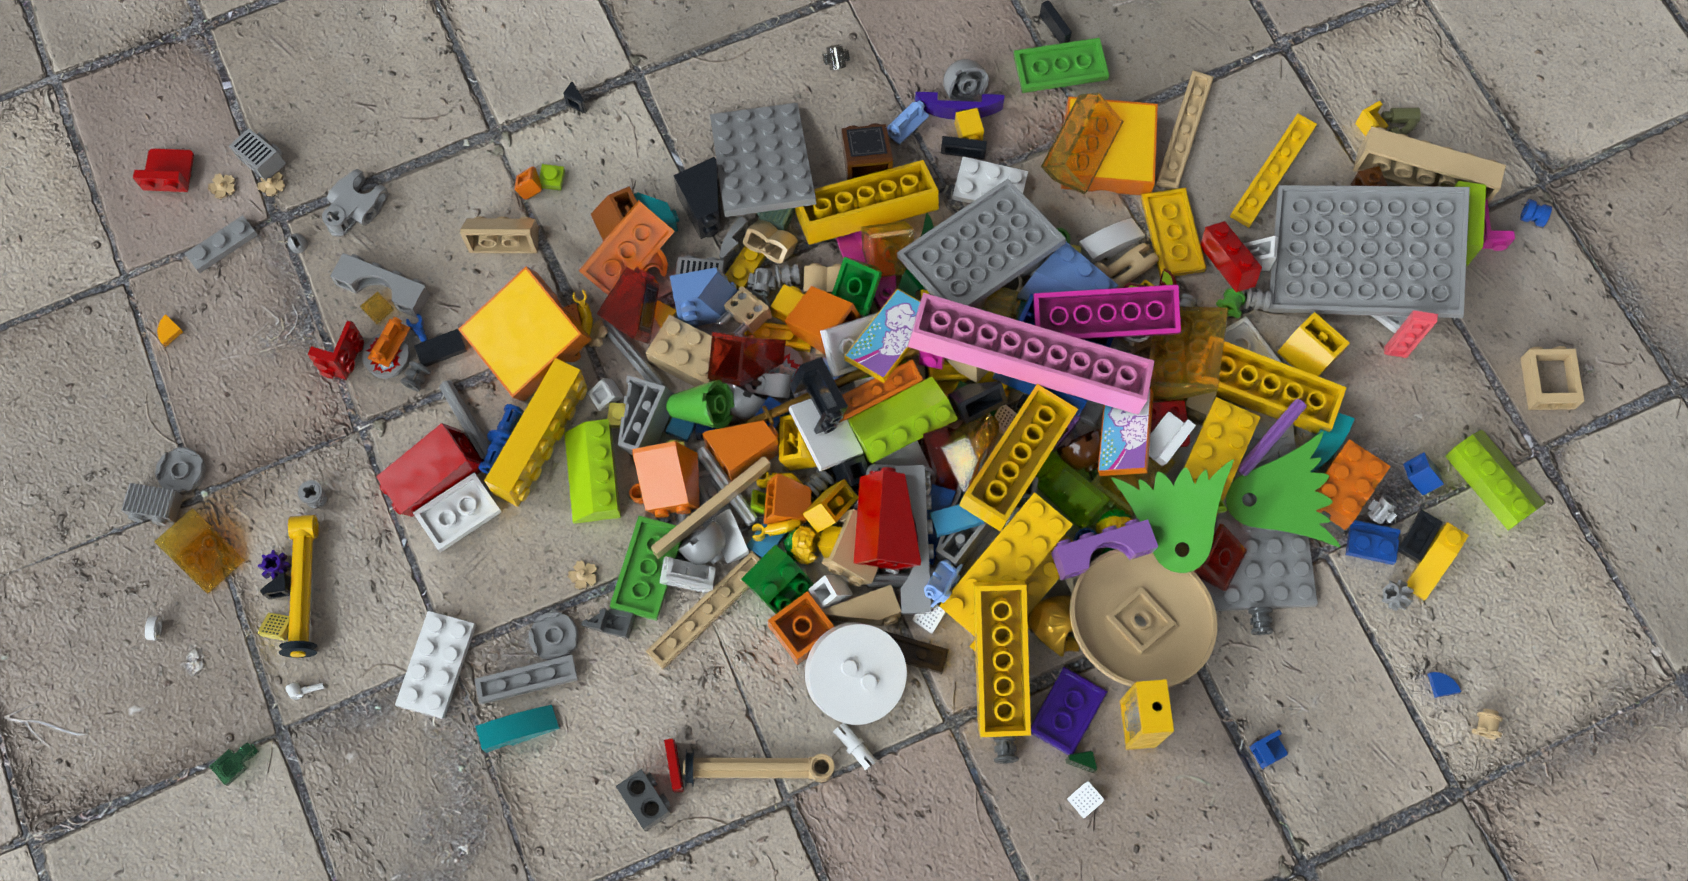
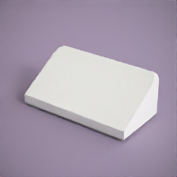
[709,508,749,564]

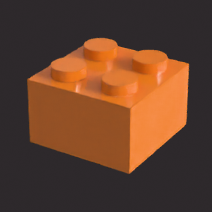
[768,591,835,665]

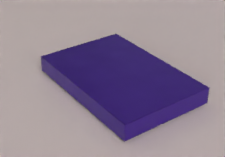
[1031,667,1108,755]

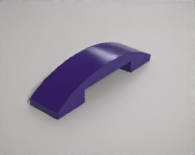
[915,92,1005,120]

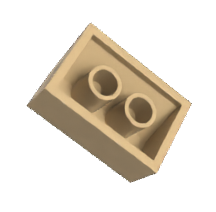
[460,216,539,253]

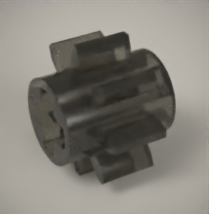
[822,44,850,70]

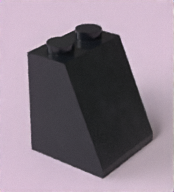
[673,157,721,239]

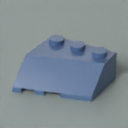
[1016,242,1118,301]
[670,267,739,328]

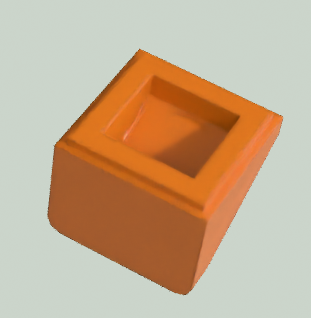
[514,166,542,200]

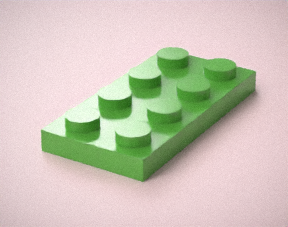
[1013,38,1109,93]
[609,516,682,621]

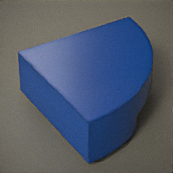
[1428,672,1461,698]

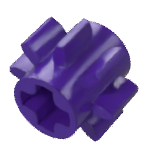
[258,550,292,579]

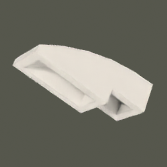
[1078,218,1145,264]

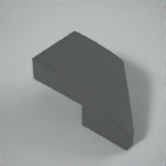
[581,608,636,639]

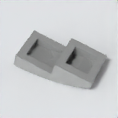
[719,216,748,266]

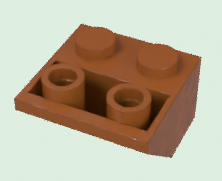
[591,186,637,241]

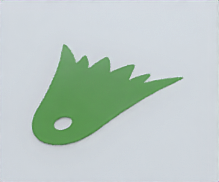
[1226,432,1341,547]
[1111,459,1234,573]

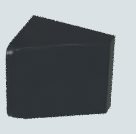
[563,81,587,113]
[260,572,291,600]

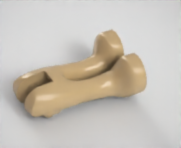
[1094,242,1159,288]

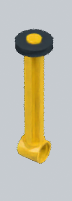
[279,515,319,658]

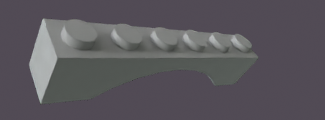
[895,465,936,615]

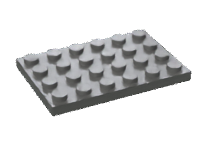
[710,103,816,217]
[897,179,1066,307]

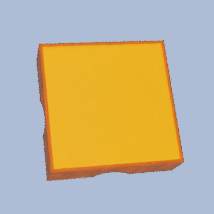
[1061,96,1158,195]
[458,266,592,402]

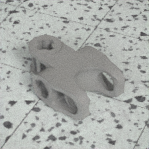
[322,169,389,237]

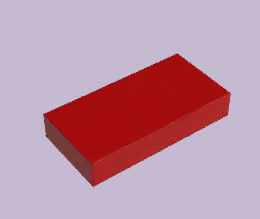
[664,738,684,793]

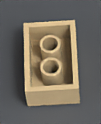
[646,315,732,387]

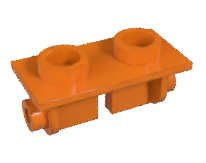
[368,317,411,368]

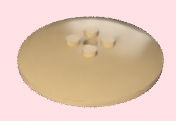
[1070,549,1218,688]

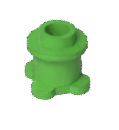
[1216,288,1246,318]

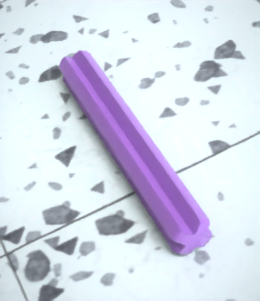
[1237,399,1307,476]

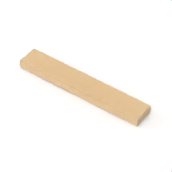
[1155,71,1214,190]
[651,456,770,559]
[646,551,760,670]

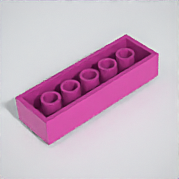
[1033,285,1181,340]

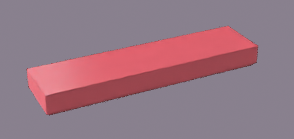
[1384,310,1438,358]

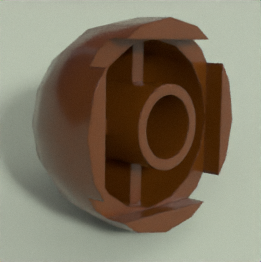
[1056,429,1101,472]

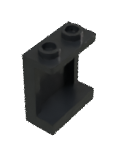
[790,357,848,434]

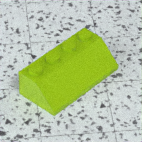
[847,376,958,463]
[564,419,621,524]
[1445,430,1546,531]

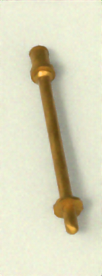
[745,348,920,425]

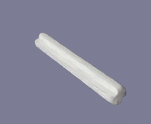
[696,446,757,526]

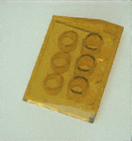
[1149,306,1228,401]

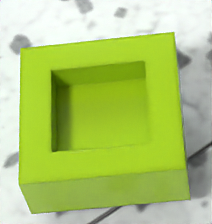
[539,164,565,190]

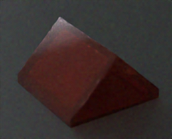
[1194,524,1247,591]

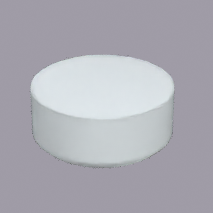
[145,615,162,641]

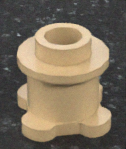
[1472,709,1503,740]

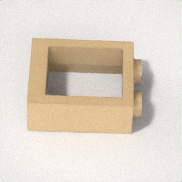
[1520,346,1584,410]

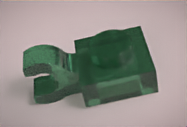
[209,742,259,786]

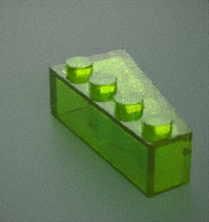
[1036,451,1111,529]

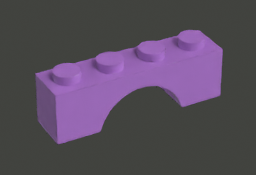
[1051,519,1158,581]

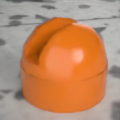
[629,483,644,504]

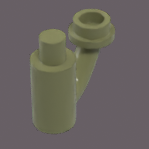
[1381,107,1421,135]

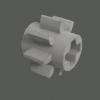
[748,268,776,295]
[1367,494,1398,524]
[1382,580,1414,611]

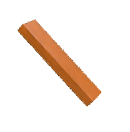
[839,359,923,423]

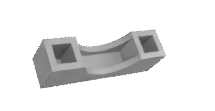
[330,253,430,318]

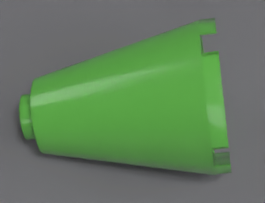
[666,380,734,428]

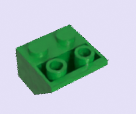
[741,545,814,614]

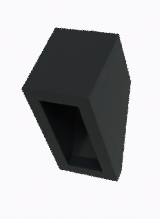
[948,381,1008,424]

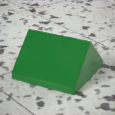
[832,257,883,316]

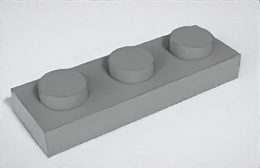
[185,215,257,273]

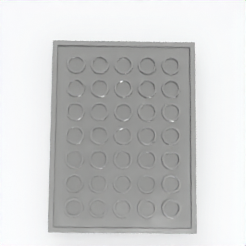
[1268,185,1470,318]
[1153,421,1318,611]

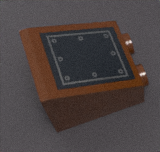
[841,123,893,180]

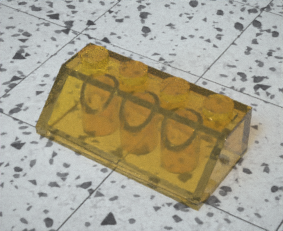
[1041,93,1123,194]
[941,412,999,492]

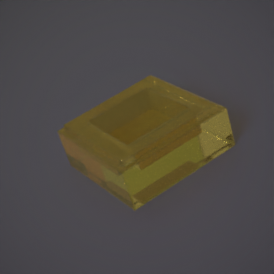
[360,291,394,325]

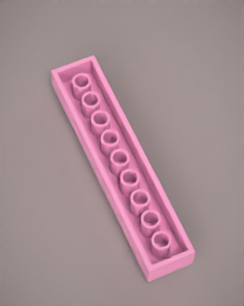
[908,293,1154,414]

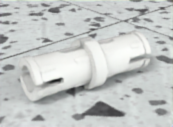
[833,723,878,771]

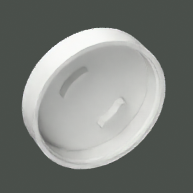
[805,622,907,725]

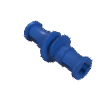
[478,404,524,474]

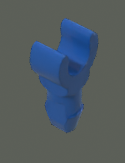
[406,314,428,342]

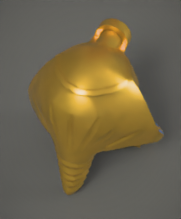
[1027,595,1079,657]

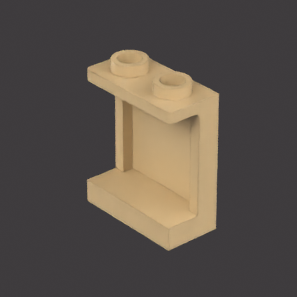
[822,509,878,587]

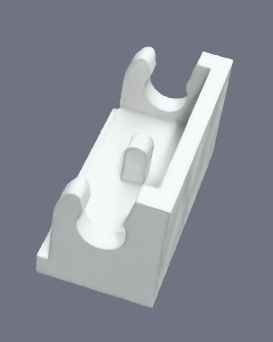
[659,556,715,593]

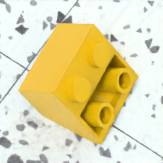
[1277,312,1350,377]
[779,415,817,471]

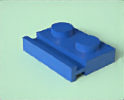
[1345,520,1400,565]

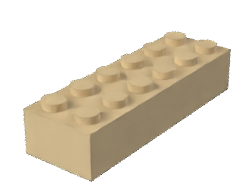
[1353,126,1506,204]

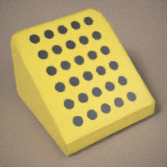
[258,612,289,641]

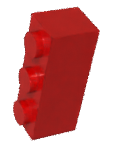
[1200,221,1262,293]

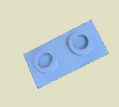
[887,101,929,145]
[924,559,963,608]

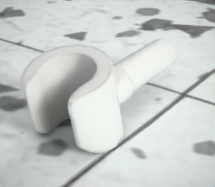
[285,682,324,700]

